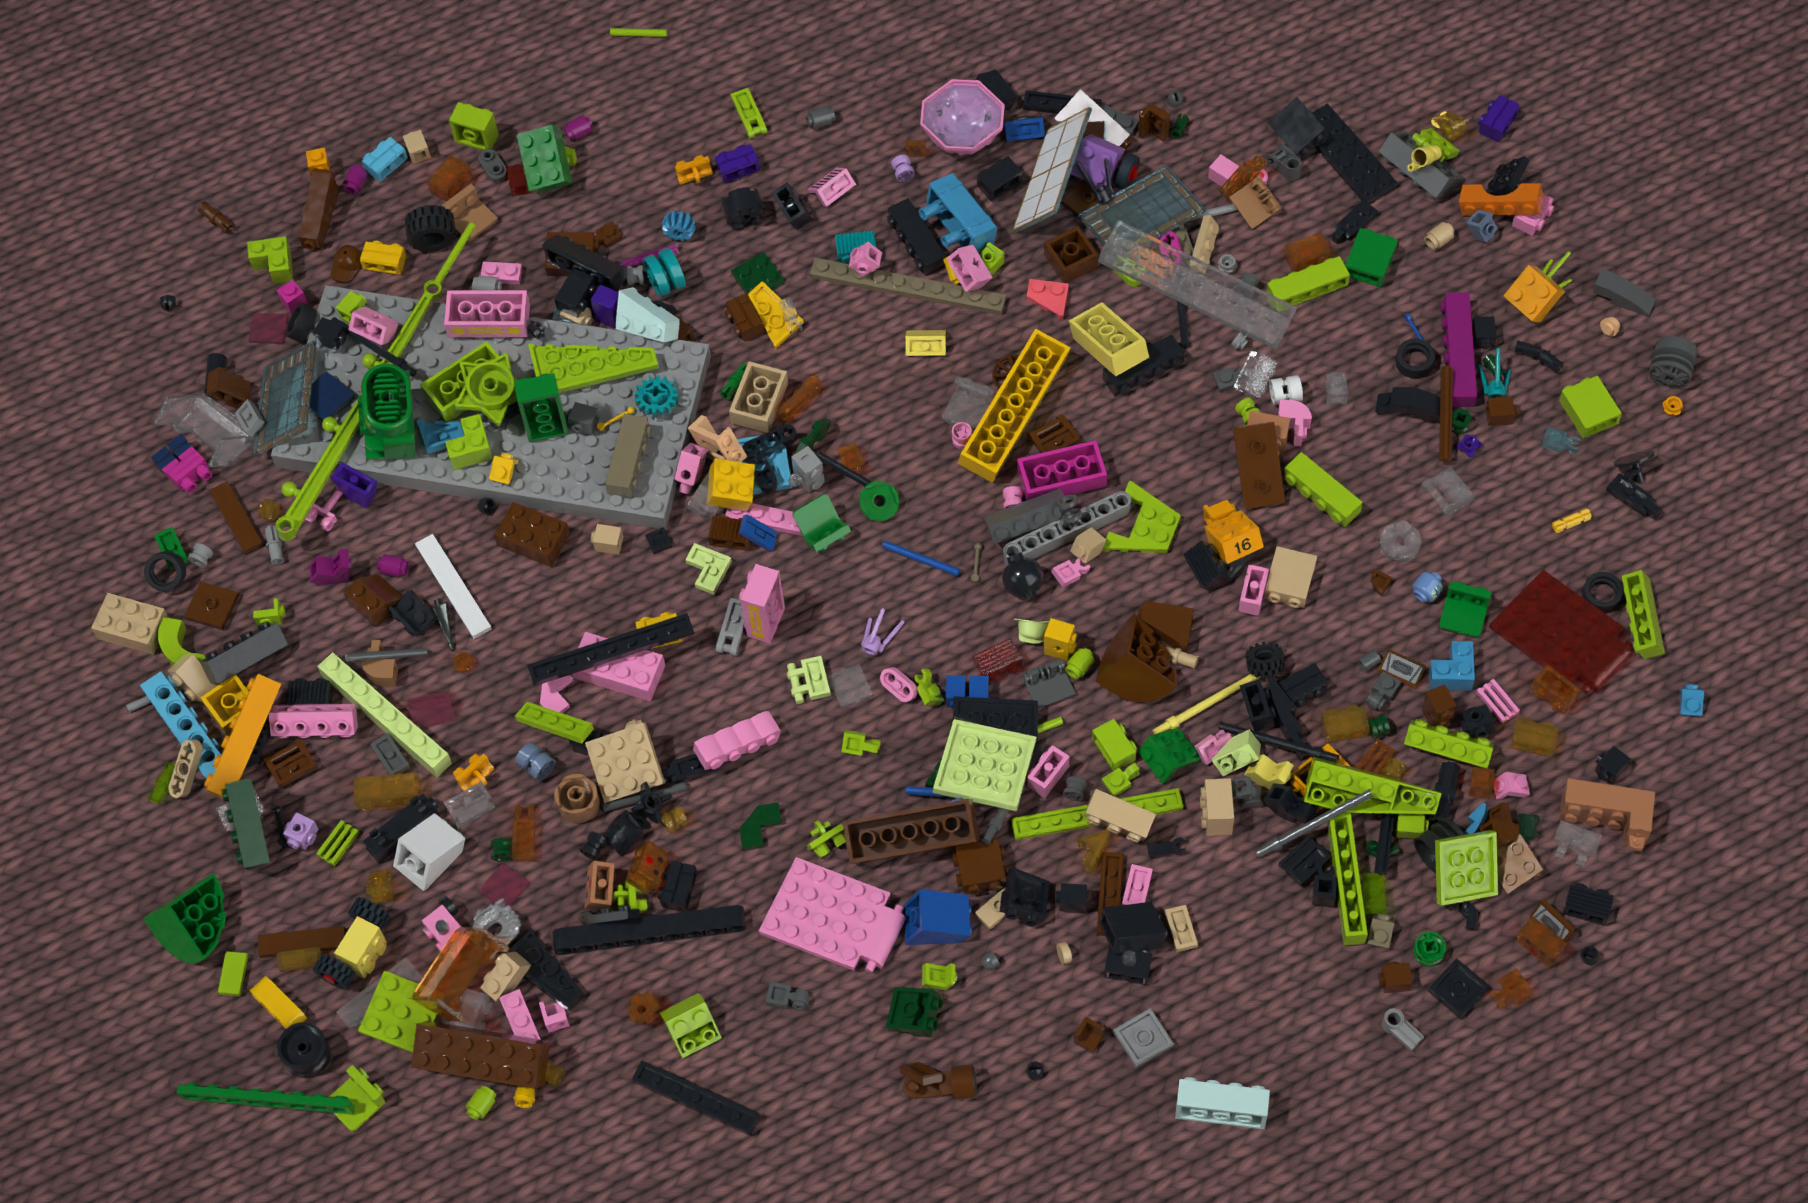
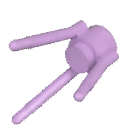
[861,608,905,656]

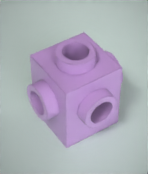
[283,812,319,850]

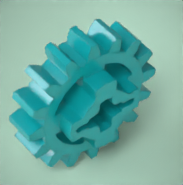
[634,375,679,418]

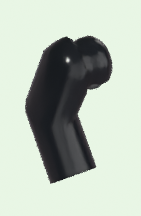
[1456,901,1478,931]

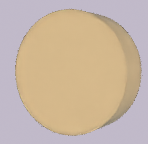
[1057,942,1072,965]

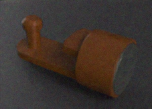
[903,1064,977,1100]

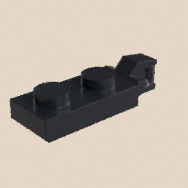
[1331,199,1378,245]
[1606,474,1662,520]
[661,754,719,783]

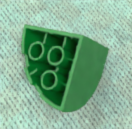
[143,873,226,963]

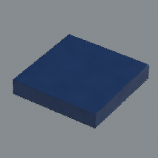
[297,371,355,421]

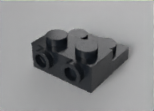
[999,867,1050,927]

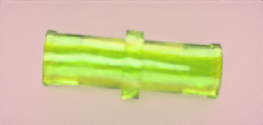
[148,762,175,805]

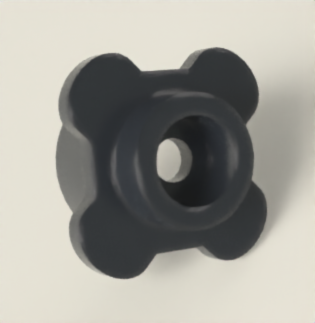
[527,320,545,340]

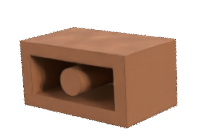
[584,861,615,910]

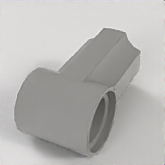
[1381,1008,1424,1051]

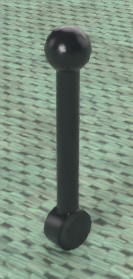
[273,806,288,848]

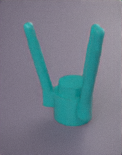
[1477,348,1511,398]

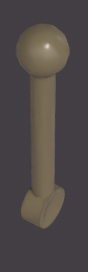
[971,543,982,583]

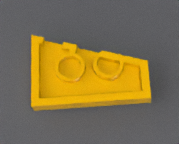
[748,281,804,349]

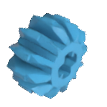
[662,210,696,241]

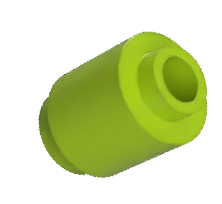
[1065,648,1095,679]
[465,1086,497,1120]

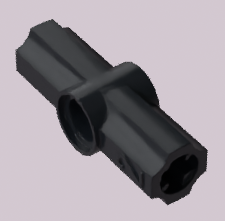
[1429,761,1460,825]

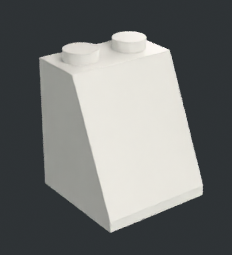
[393,813,465,891]

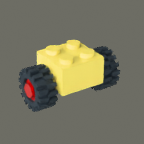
[312,897,391,990]

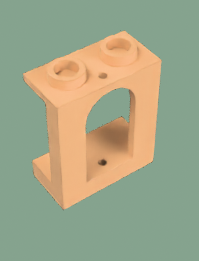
[688,415,747,462]

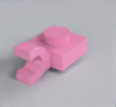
[1194,730,1232,765]

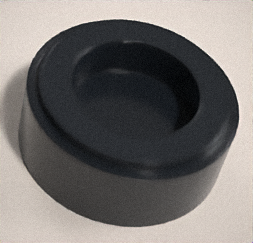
[439,895,459,917]

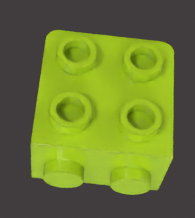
[328,1065,386,1132]

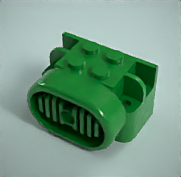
[358,364,415,460]

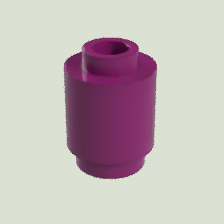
[563,115,593,141]
[343,165,368,195]
[377,554,409,577]

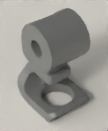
[1231,776,1263,808]

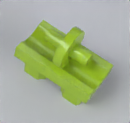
[806,820,846,858]
[612,874,647,913]

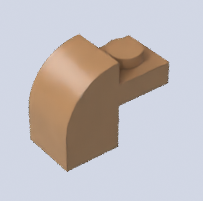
[361,640,398,687]

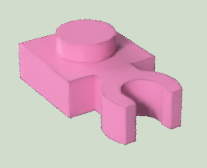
[1051,558,1091,587]

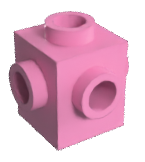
[849,242,882,276]

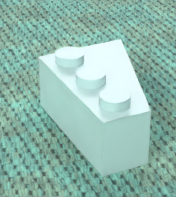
[615,287,680,342]

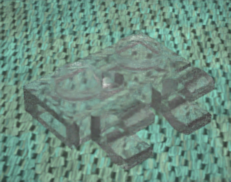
[1553,820,1602,868]

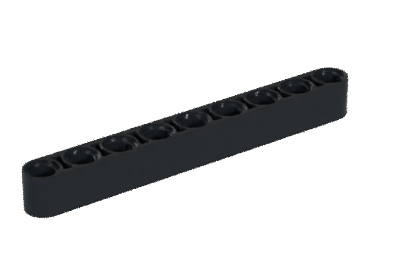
[552,905,746,955]

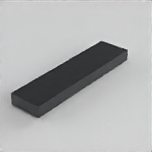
[1023,90,1102,114]

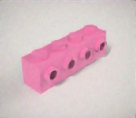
[269,704,358,738]

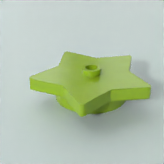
[455,353,518,426]

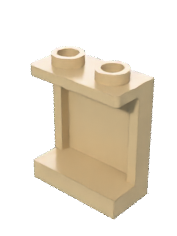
[1264,546,1317,608]

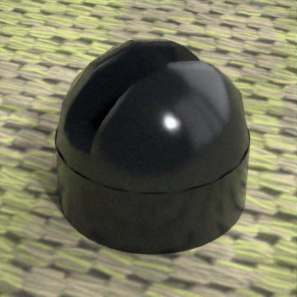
[160,295,176,311]
[477,497,495,514]
[1580,946,1599,966]
[1027,1061,1044,1081]

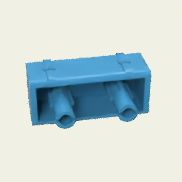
[919,173,998,254]

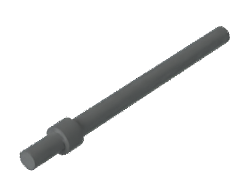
[982,744,1044,844]
[1255,789,1373,858]

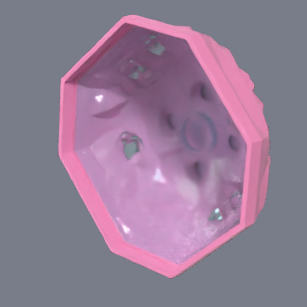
[920,79,1005,155]

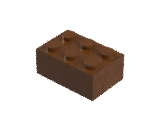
[494,502,570,568]

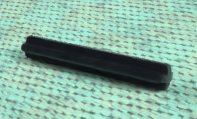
[1374,813,1395,876]

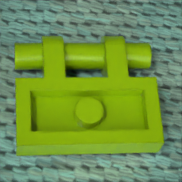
[1412,128,1460,162]

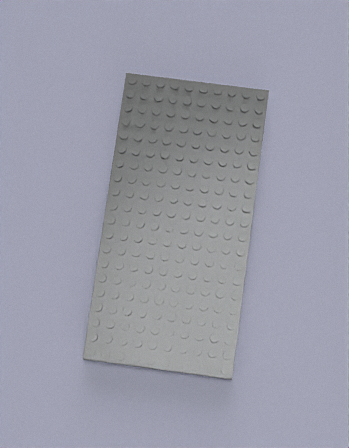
[271,285,711,530]

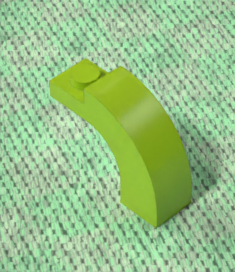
[158,617,205,666]

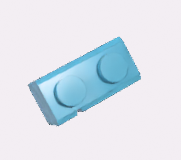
[362,137,408,183]

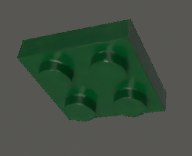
[731,252,785,294]

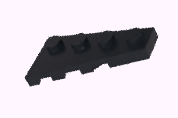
[953,696,1038,743]
[507,927,583,1011]

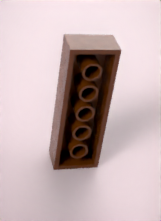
[843,799,980,864]
[411,1021,550,1089]

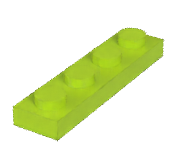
[515,702,594,743]

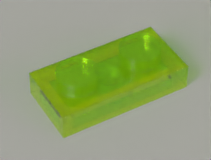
[1362,873,1386,914]

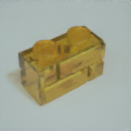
[1321,705,1369,743]
[1510,717,1559,757]

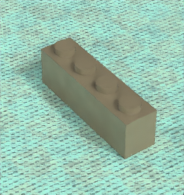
[605,414,652,498]

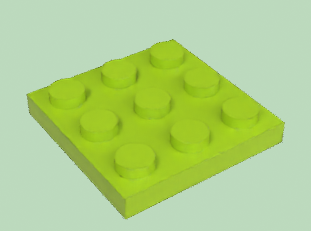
[1435,830,1498,906]
[358,971,445,1054]

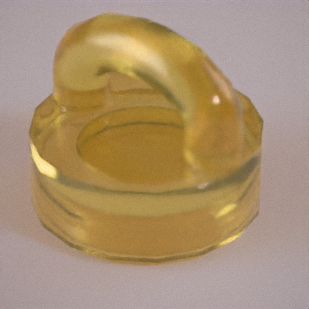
[258,499,280,521]

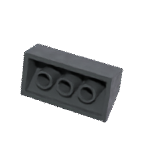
[1378,132,1465,199]

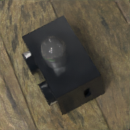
[1104,946,1152,985]

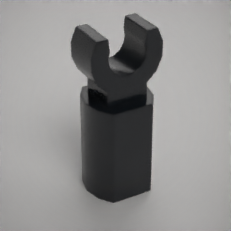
[1147,837,1186,858]

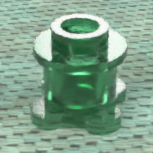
[1517,813,1540,841]

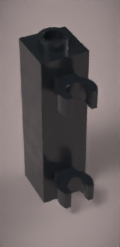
[363,794,439,864]

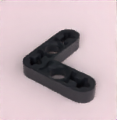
[742,424,797,493]

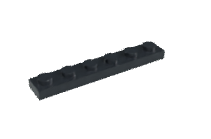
[631,1060,761,1136]

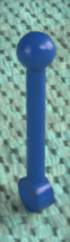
[1404,313,1428,343]

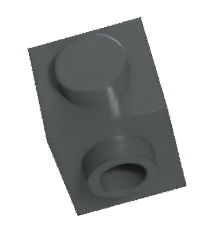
[567,402,600,435]

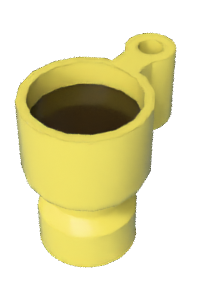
[1407,145,1441,172]

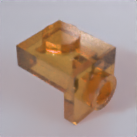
[837,442,865,472]

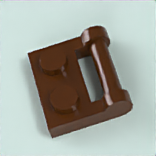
[1027,414,1081,453]
[263,737,317,789]

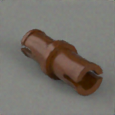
[197,202,234,234]

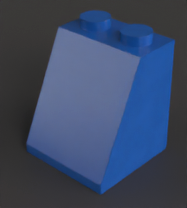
[904,889,972,945]

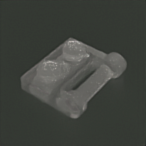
[1421,467,1475,517]

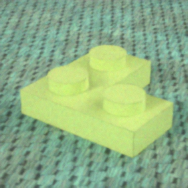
[686,543,732,595]

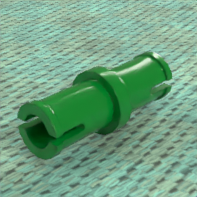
[720,362,746,400]

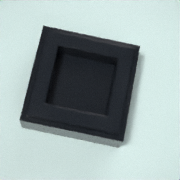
[645,527,672,554]

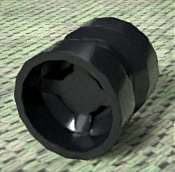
[579,831,608,861]

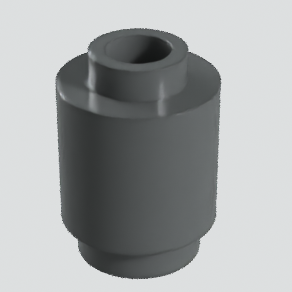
[806,106,836,129]

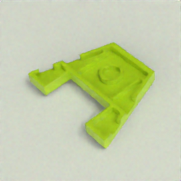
[1102,481,1181,553]

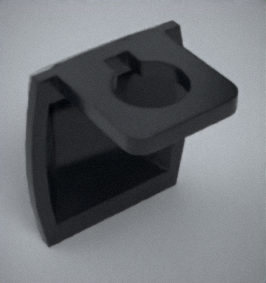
[603,810,652,856]

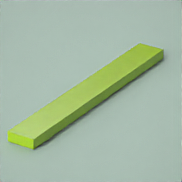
[1011,788,1184,841]

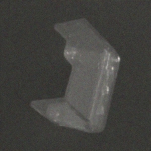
[154,394,257,467]

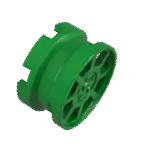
[1413,932,1446,967]

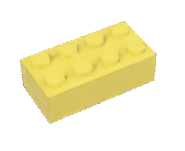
[1069,302,1149,376]

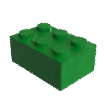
[517,125,573,194]

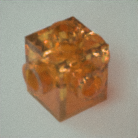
[627,990,664,1025]

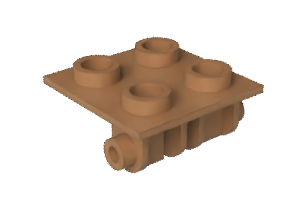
[1229,176,1282,229]
[1497,834,1544,894]

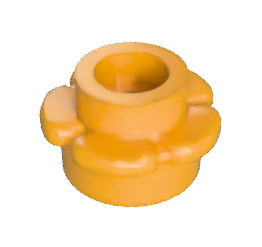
[1663,396,1683,415]

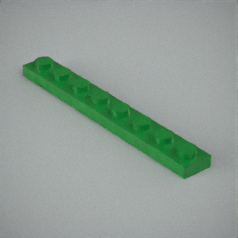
[177,1083,355,1115]

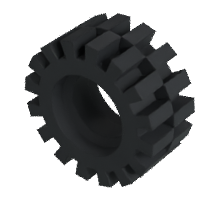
[1245,642,1285,678]

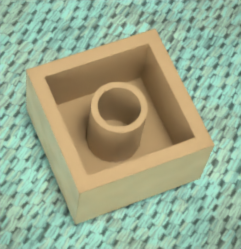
[1200,778,1234,836]

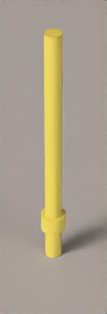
[1152,674,1261,734]

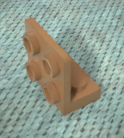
[441,184,498,242]

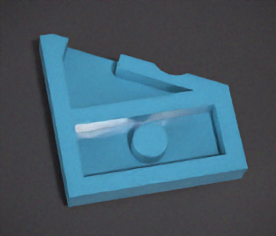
[417,420,465,454]

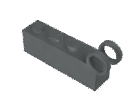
[984,488,1083,544]

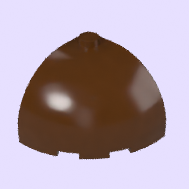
[1096,614,1177,702]

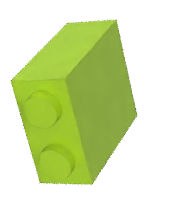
[1559,375,1622,439]

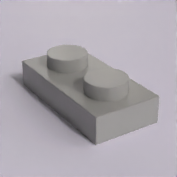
[235,399,264,437]

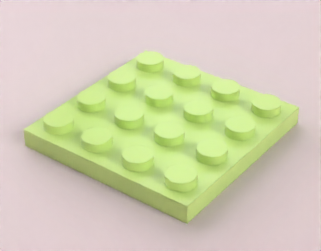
[933,719,1036,811]

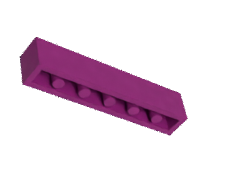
[1440,292,1477,407]

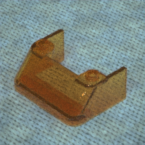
[412,927,510,1022]

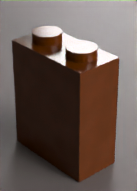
[545,232,599,276]

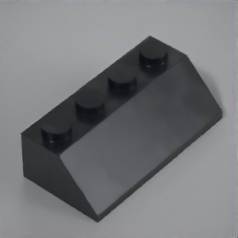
[542,235,627,292]

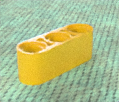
[249,976,307,1029]

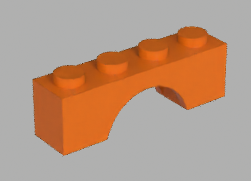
[1459,183,1544,216]

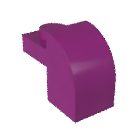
[309,549,351,585]

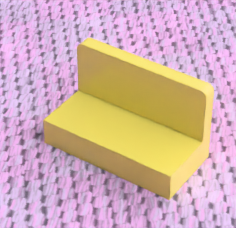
[905,330,946,356]

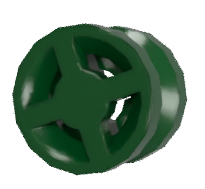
[1452,409,1471,434]
[1366,714,1390,739]
[491,838,513,862]

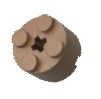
[554,774,600,823]

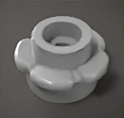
[1218,254,1237,273]
[1230,332,1248,351]

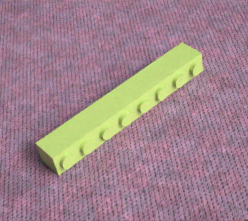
[317,652,452,778]

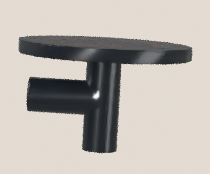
[1614,450,1655,483]

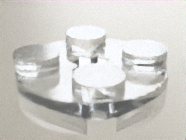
[1379,521,1422,562]

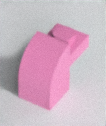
[1278,399,1312,446]

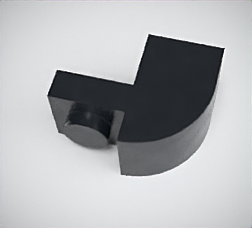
[1264,783,1318,823]

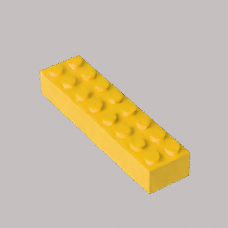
[957,329,1071,483]

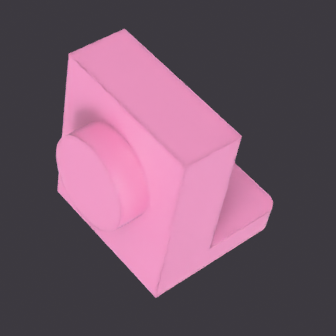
[1493,772,1530,800]

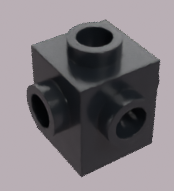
[1460,704,1495,738]

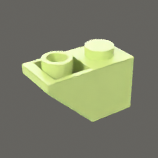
[1212,729,1261,776]

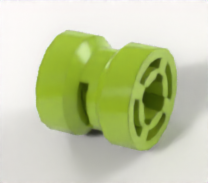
[1235,397,1262,426]

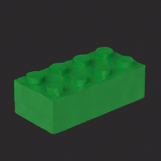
[514,373,569,442]

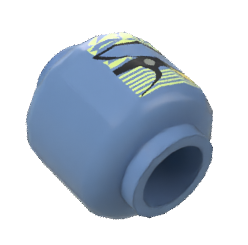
[1412,572,1443,603]

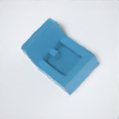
[1679,684,1704,716]

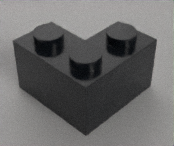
[554,268,597,318]

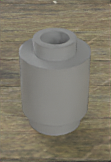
[472,275,502,290]

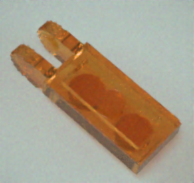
[778,374,821,425]
[512,804,535,862]

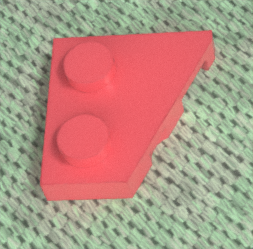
[1027,279,1069,320]

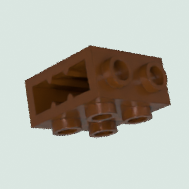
[952,839,1008,895]

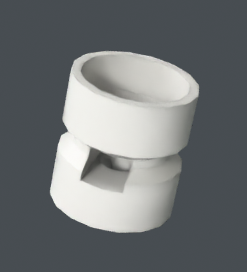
[1269,375,1303,405]

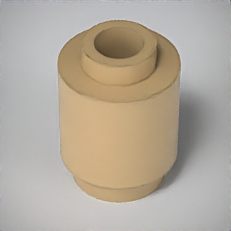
[1424,222,1454,250]

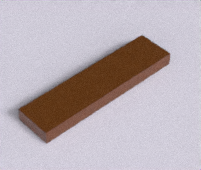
[209,481,263,554]
[1097,852,1124,936]
[258,926,346,958]

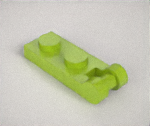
[730,88,767,139]

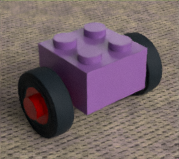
[1070,132,1140,189]

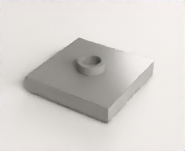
[1113,1008,1174,1068]

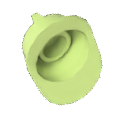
[1013,619,1064,644]

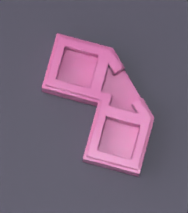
[540,675,573,713]

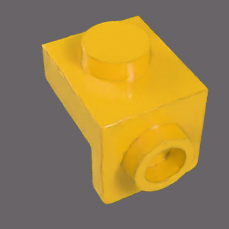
[489,452,519,484]

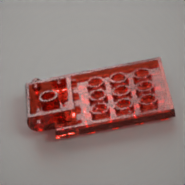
[1489,570,1633,694]

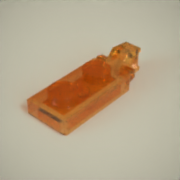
[1219,155,1267,204]

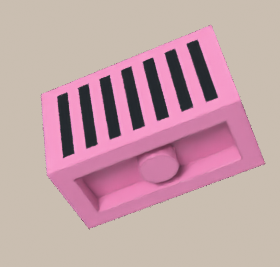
[807,167,856,207]

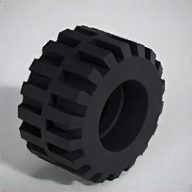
[405,205,456,252]

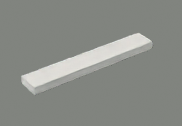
[415,534,492,639]

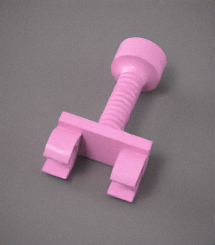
[306,484,343,531]

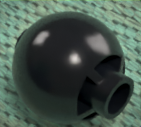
[1002,552,1044,600]

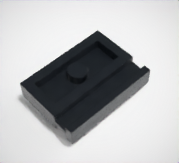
[1278,835,1332,887]

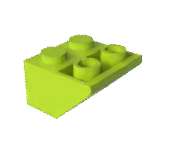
[660,993,722,1058]

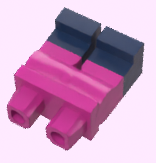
[151,434,212,494]

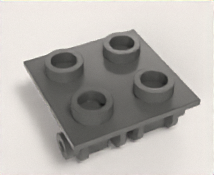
[1021,659,1076,709]

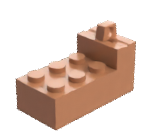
[1559,778,1655,851]

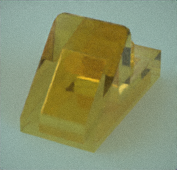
[1431,110,1468,142]
[1078,829,1111,875]
[366,869,394,903]

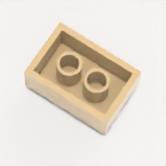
[729,361,788,433]
[91,593,169,655]
[1083,789,1156,843]

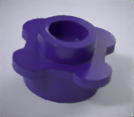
[1457,435,1482,457]

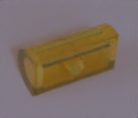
[277,947,324,972]

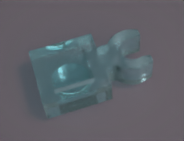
[1542,427,1580,454]

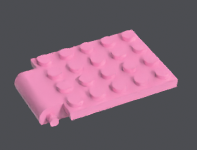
[759,857,906,973]

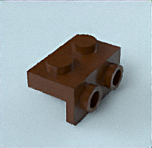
[1138,103,1170,142]

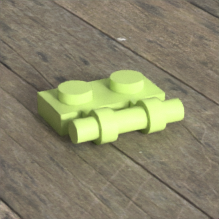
[787,656,831,704]

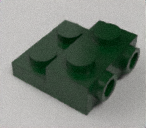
[885,987,943,1037]

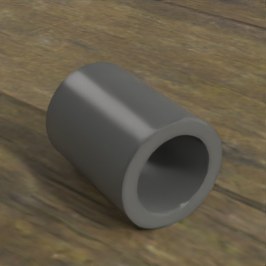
[1357,650,1381,672]

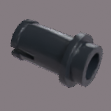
[1514,340,1541,359]
[1537,349,1565,373]

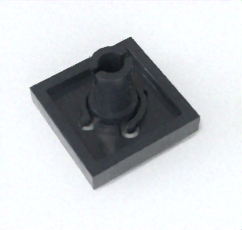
[1486,156,1530,196]

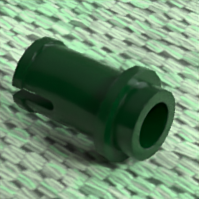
[1169,114,1189,139]
[1482,354,1507,379]

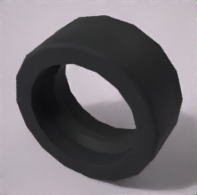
[285,303,317,343]
[1395,339,1435,378]
[144,551,186,591]
[1582,572,1623,614]

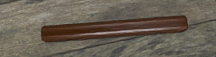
[1439,366,1453,462]

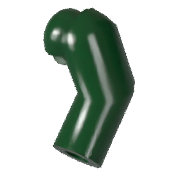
[1367,840,1400,858]

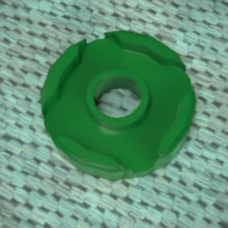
[858,481,900,522]

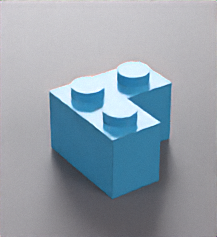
[1429,641,1475,690]

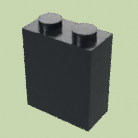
[1268,97,1330,160]
[1099,902,1167,954]

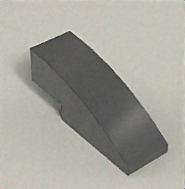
[1593,269,1656,317]

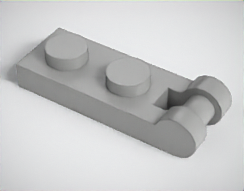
[716,598,745,656]

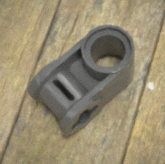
[1266,144,1302,181]

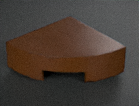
[1371,569,1393,597]

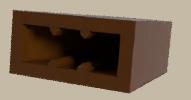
[1137,600,1194,653]

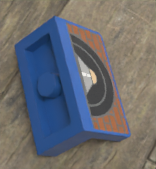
[1003,114,1045,141]

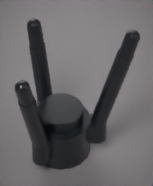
[1076,158,1114,204]

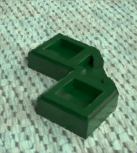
[794,418,832,455]
[739,802,782,851]

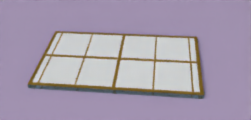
[1012,107,1092,234]

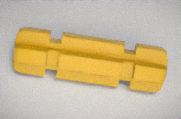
[1552,508,1592,533]

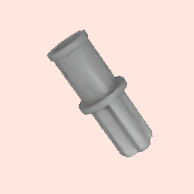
[265,525,284,565]

